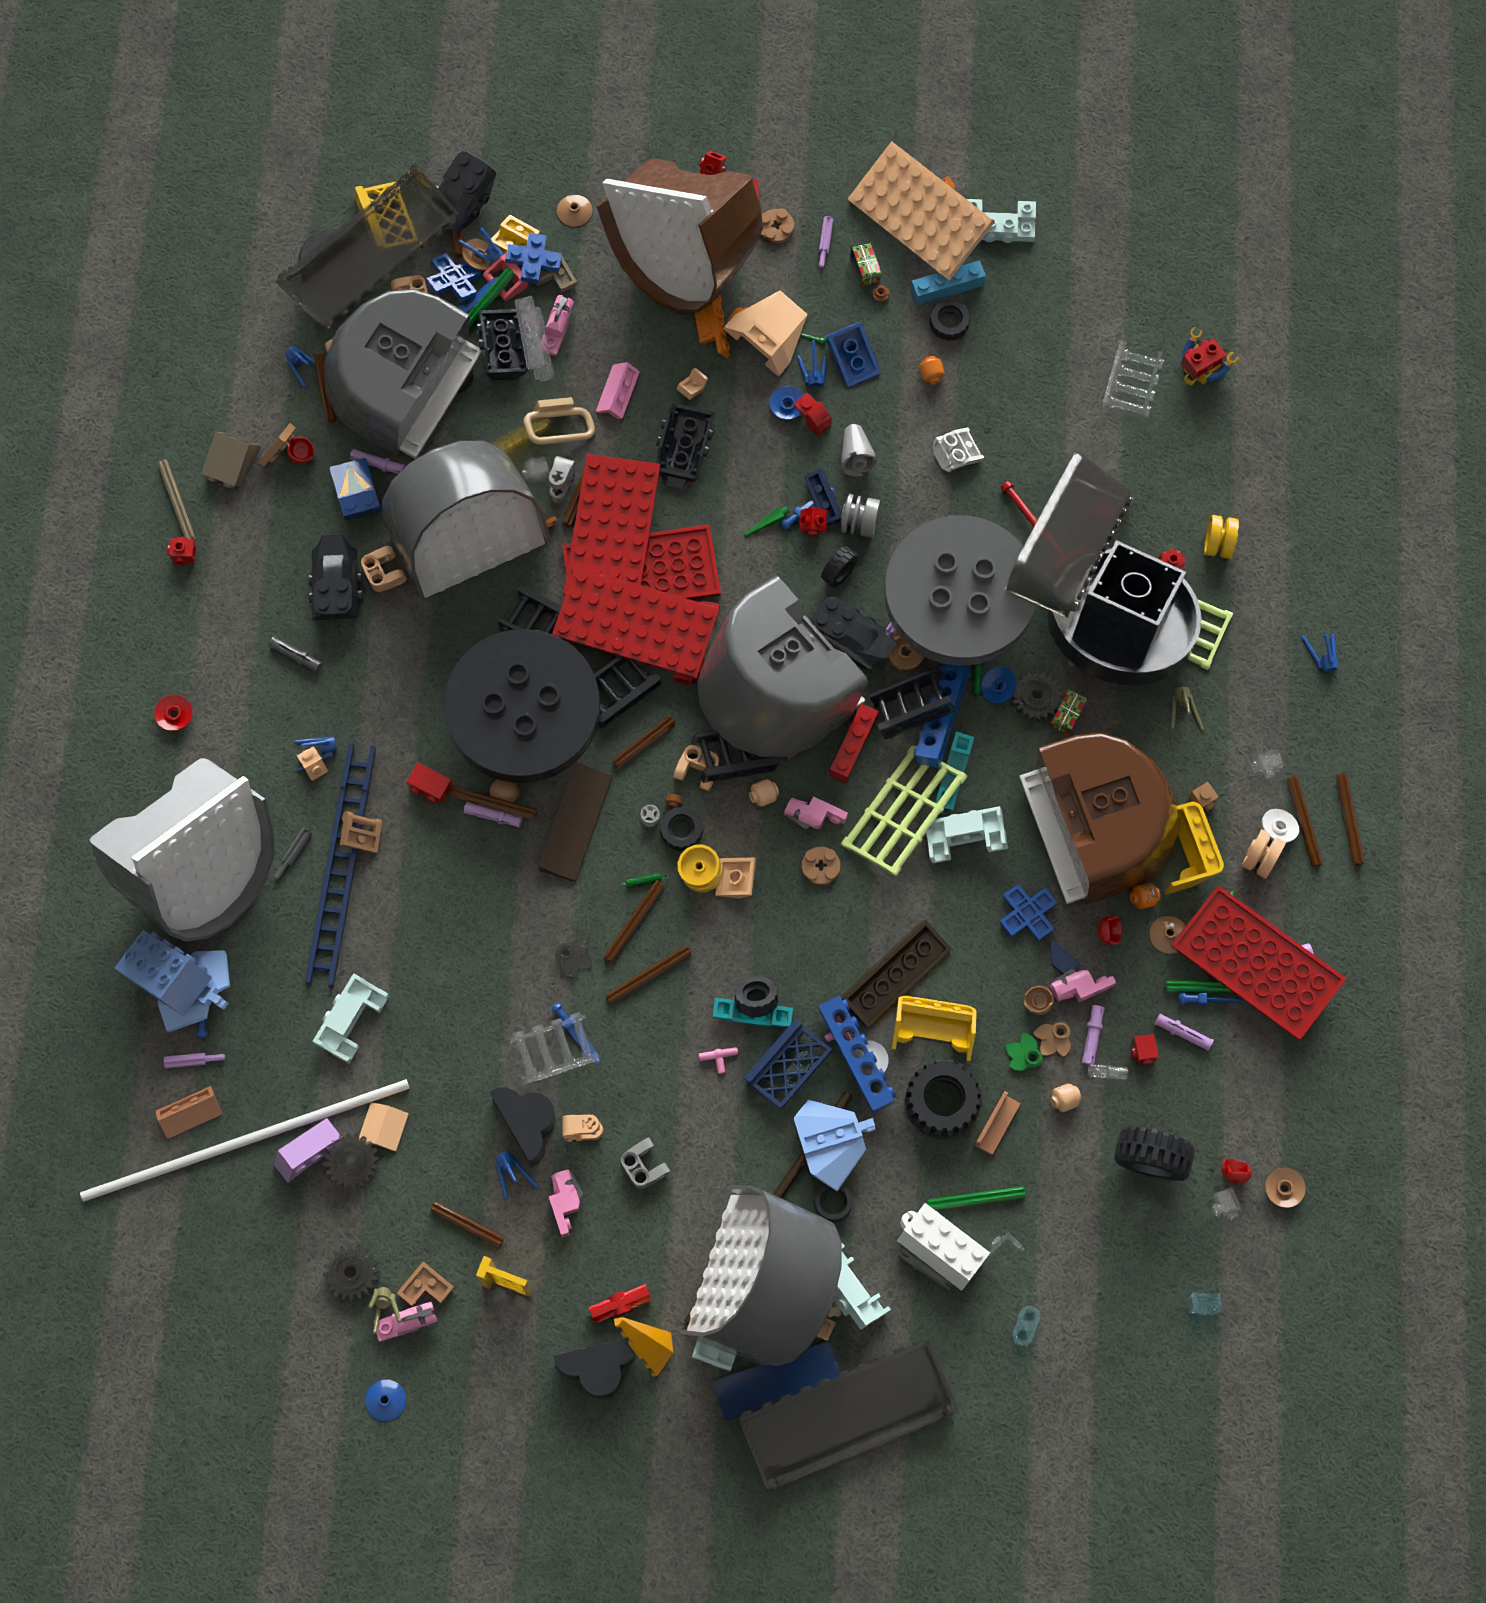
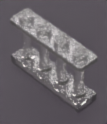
[515,296,554,382]
[1100,340,1164,422]
[509,1012,600,1085]

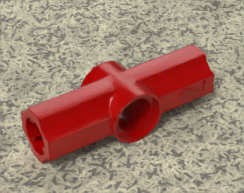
[589,1284,652,1324]

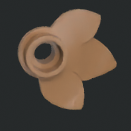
[1033,1022,1071,1057]

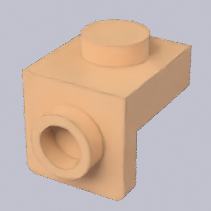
[676,368,708,400]
[297,746,328,781]

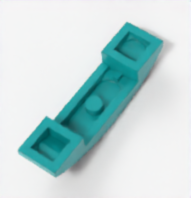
[935,732,974,810]
[713,997,793,1028]

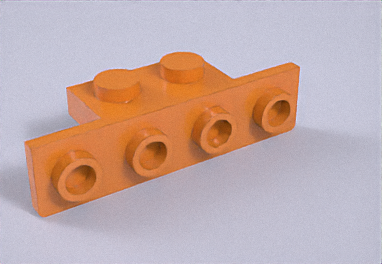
[695,295,730,358]

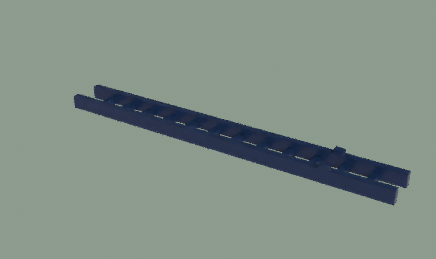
[305,743,376,987]

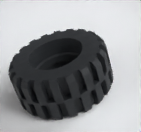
[905,1059,982,1139]
[1114,1126,1195,1181]

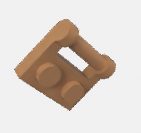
[340,811,382,853]

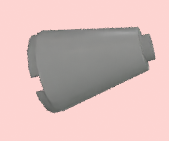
[841,424,878,476]

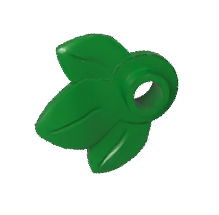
[1005,1033,1043,1071]

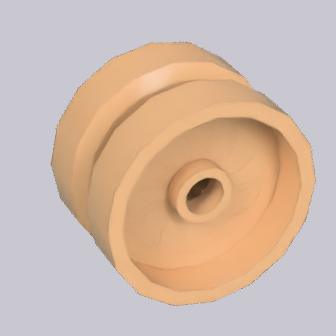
[1241,829,1286,879]

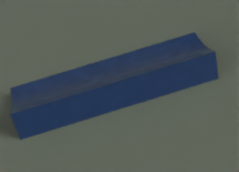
[712,1341,842,1421]

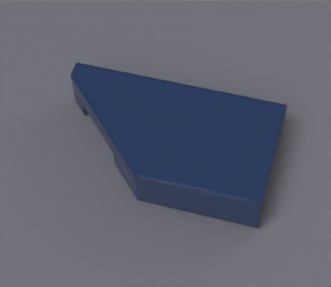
[1050,939,1080,975]

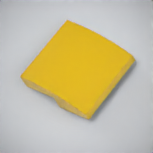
[491,215,540,254]

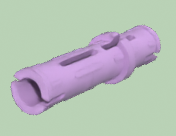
[350,449,406,475]
[464,801,523,828]
[1082,1005,1105,1066]
[1155,1013,1213,1051]

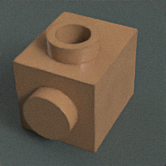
[1189,782,1219,811]

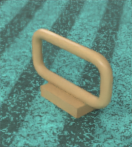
[523,397,595,445]

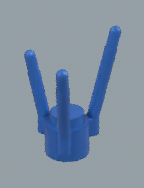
[458,227,504,263]
[797,340,827,388]
[285,346,315,388]
[1301,634,1338,672]
[295,736,337,772]
[495,1151,538,1199]

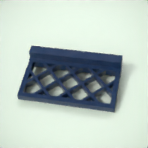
[744,1019,833,1110]

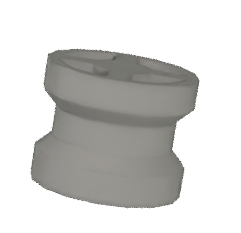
[641,805,660,827]

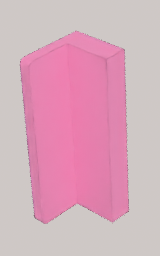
[596,362,640,419]

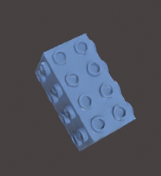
[114,930,212,1016]

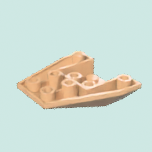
[723,291,807,376]

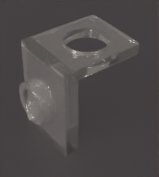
[989,1232,1025,1256]

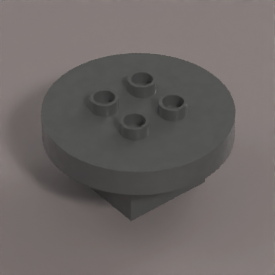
[884,515,1038,666]

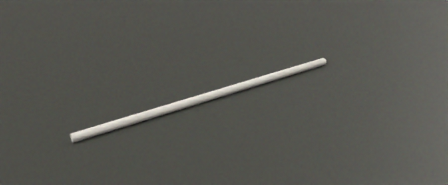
[80,1079,410,1202]

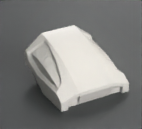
[933,428,984,472]

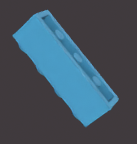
[910,260,986,306]

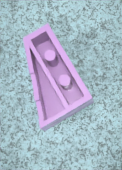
[274,1119,341,1183]

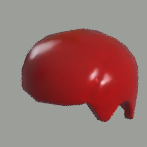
[286,437,315,465]
[1097,916,1122,945]
[1221,1159,1252,1185]

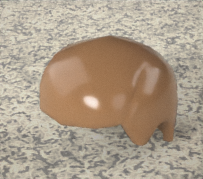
[489,779,520,802]
[1024,985,1054,1015]

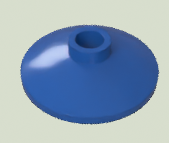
[770,386,804,420]
[982,666,1017,704]
[365,1380,406,1421]

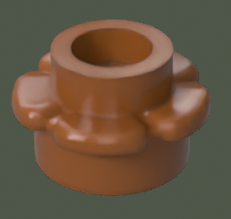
[872,285,890,302]
[664,794,683,808]

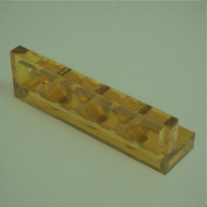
[491,418,551,455]

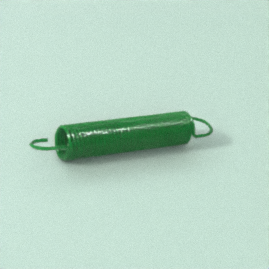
[973,663,982,701]
[620,873,668,888]

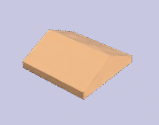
[715,857,756,899]
[358,1102,409,1151]

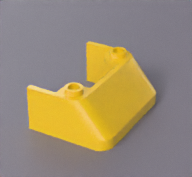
[1164,802,1224,895]
[892,996,976,1061]

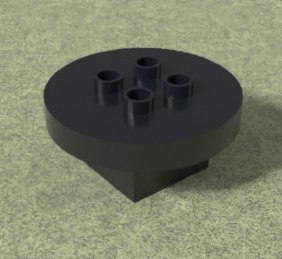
[1047,540,1201,685]
[444,629,600,783]

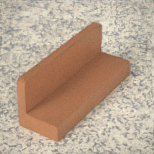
[156,1086,222,1139]
[975,1091,1021,1156]

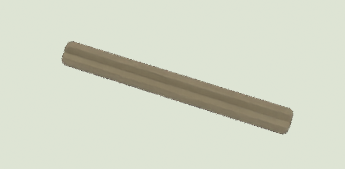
[158,460,195,540]

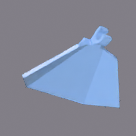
[158,950,230,1032]
[794,1100,876,1191]

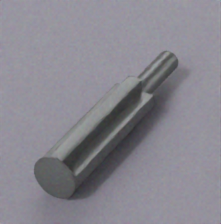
[274,828,312,880]

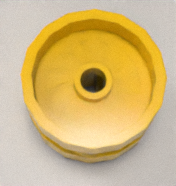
[1204,515,1239,559]
[678,844,723,893]

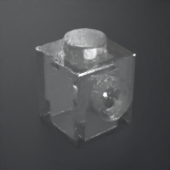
[521,456,550,486]
[1252,749,1284,778]
[1211,1187,1242,1221]

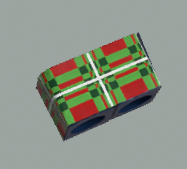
[850,243,881,286]
[1050,688,1087,735]

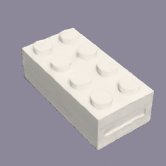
[897,1203,990,1291]

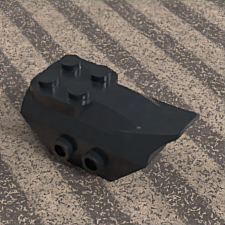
[423,151,496,233]
[476,309,531,380]
[656,403,716,490]
[309,534,363,620]
[811,596,897,669]

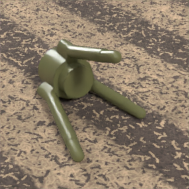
[1170,687,1204,731]
[369,1287,402,1334]

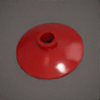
[154,694,193,731]

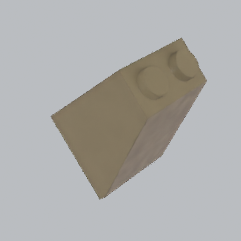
[201,431,261,489]

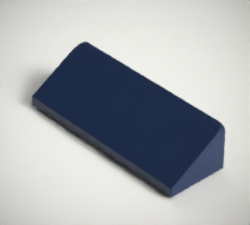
[804,469,842,526]

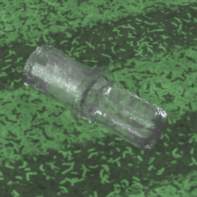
[1087,1064,1128,1080]

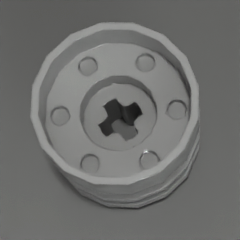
[841,494,880,538]

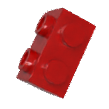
[1181,338,1226,381]
[406,762,453,805]

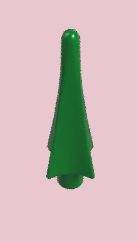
[744,506,790,537]

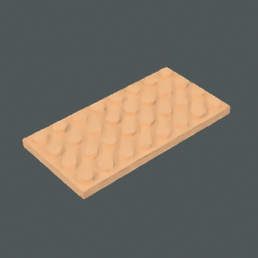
[848,141,995,280]

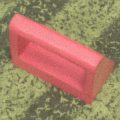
[483,253,528,301]

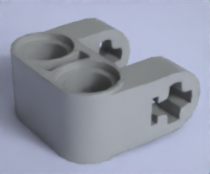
[549,456,575,503]
[621,1138,671,1189]

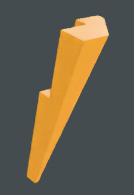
[614,1317,674,1377]

